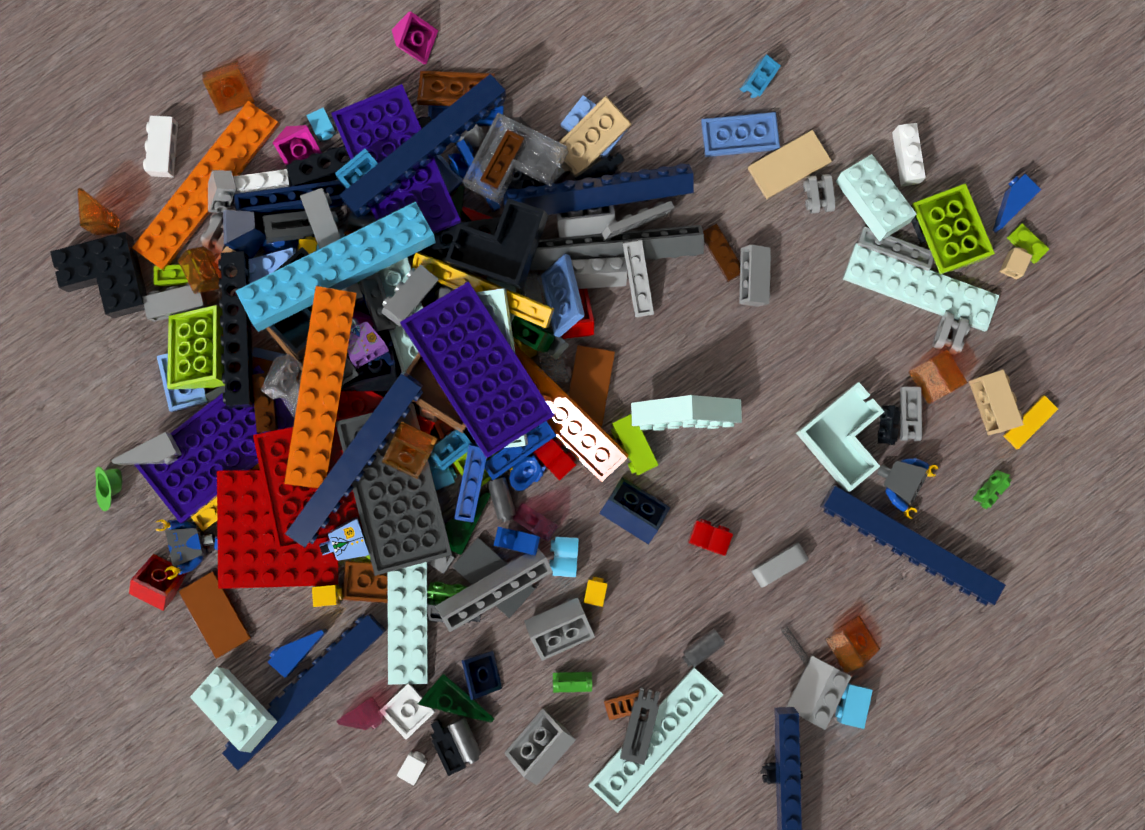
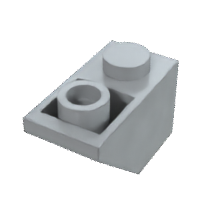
[208,170,236,213]

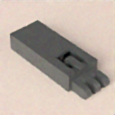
[263,210,333,243]
[620,687,660,765]

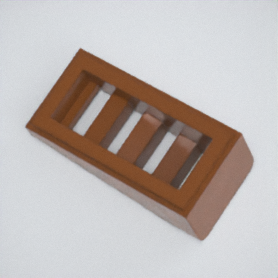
[604,690,642,721]

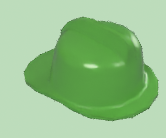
[95,466,123,511]

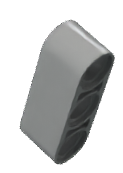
[751,542,809,588]

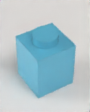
[306,107,336,141]

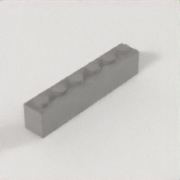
[300,188,364,303]
[435,548,553,632]

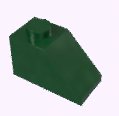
[511,315,555,353]

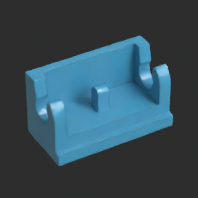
[740,54,781,98]
[335,149,378,188]
[427,429,472,470]

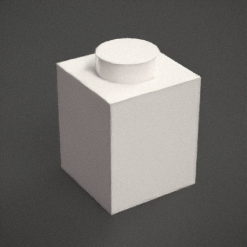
[397,751,428,786]

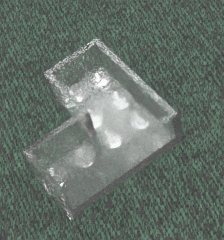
[462,113,568,204]

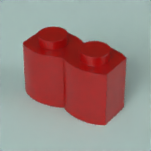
[533,437,576,481]
[687,519,733,556]

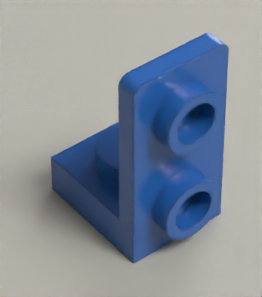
[493,527,540,555]

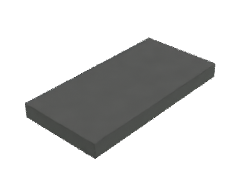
[452,537,535,618]

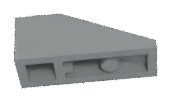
[111,432,182,465]

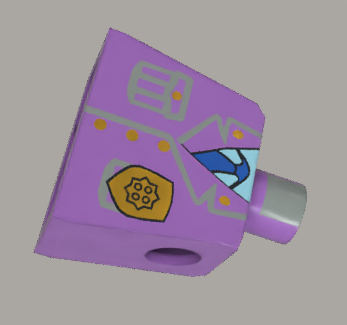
[347,318,389,369]

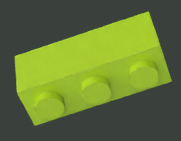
[610,414,658,476]

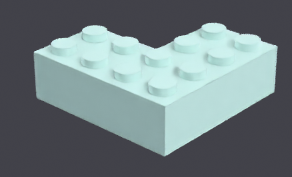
[796,382,884,492]
[631,395,742,431]

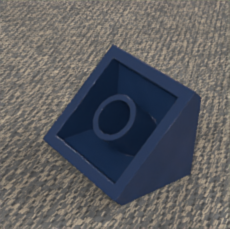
[462,651,502,700]

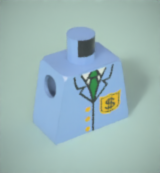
[319,517,369,560]

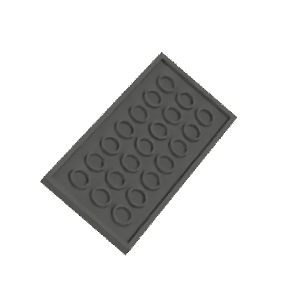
[336,403,452,576]

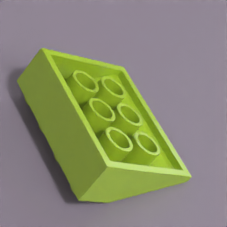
[912,183,995,274]
[167,305,225,389]

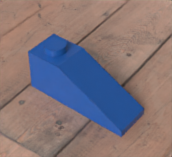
[993,174,1041,233]
[268,628,328,678]

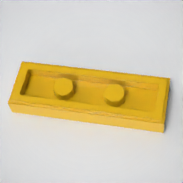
[1003,396,1058,449]

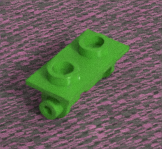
[972,470,1011,509]
[427,582,467,602]
[553,672,592,693]

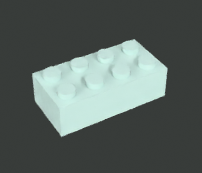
[836,154,917,242]
[190,667,277,753]

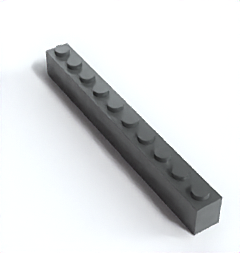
[530,225,704,270]

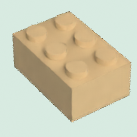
[969,369,1023,435]

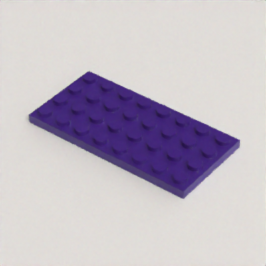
[331,84,461,234]
[400,281,554,459]
[134,365,296,524]

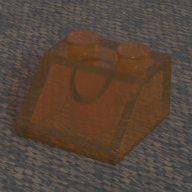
[202,60,254,115]
[78,188,119,235]
[178,246,221,294]
[909,350,968,404]
[382,421,437,479]
[825,615,880,673]

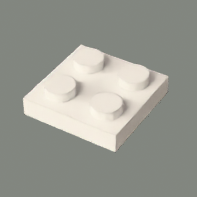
[380,683,435,739]

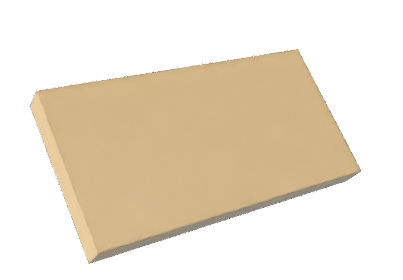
[553,96,632,175]
[748,130,832,200]

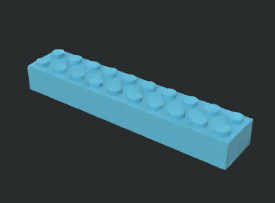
[236,202,436,332]

